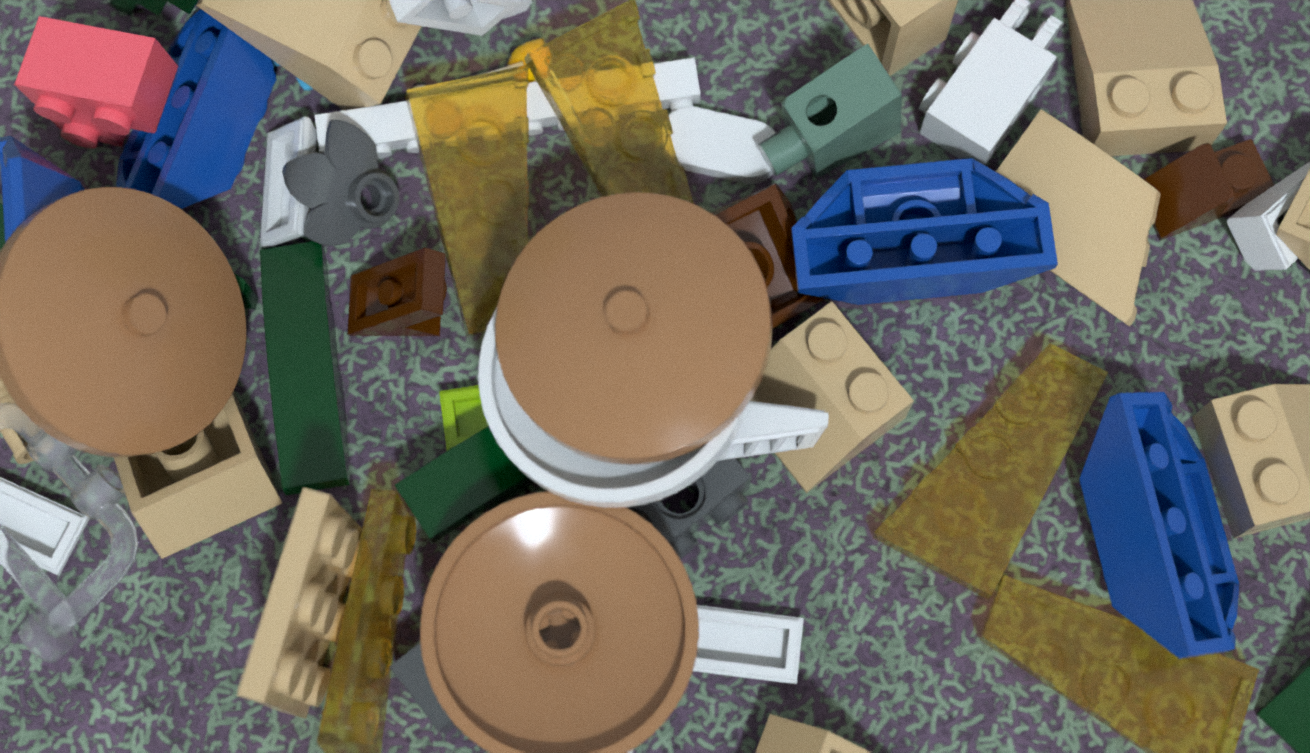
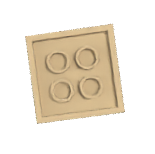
[237,488,369,719]

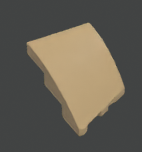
[996,109,1161,327]

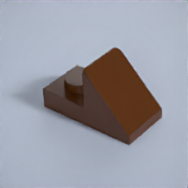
[1143,139,1274,241]
[347,247,447,336]

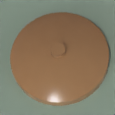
[0,187,246,457]
[495,192,772,465]
[420,491,699,753]

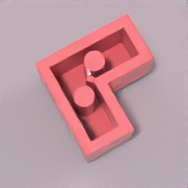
[14,16,178,149]

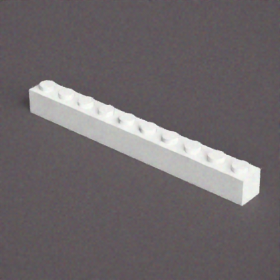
[314,58,701,159]

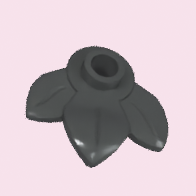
[282,120,399,246]

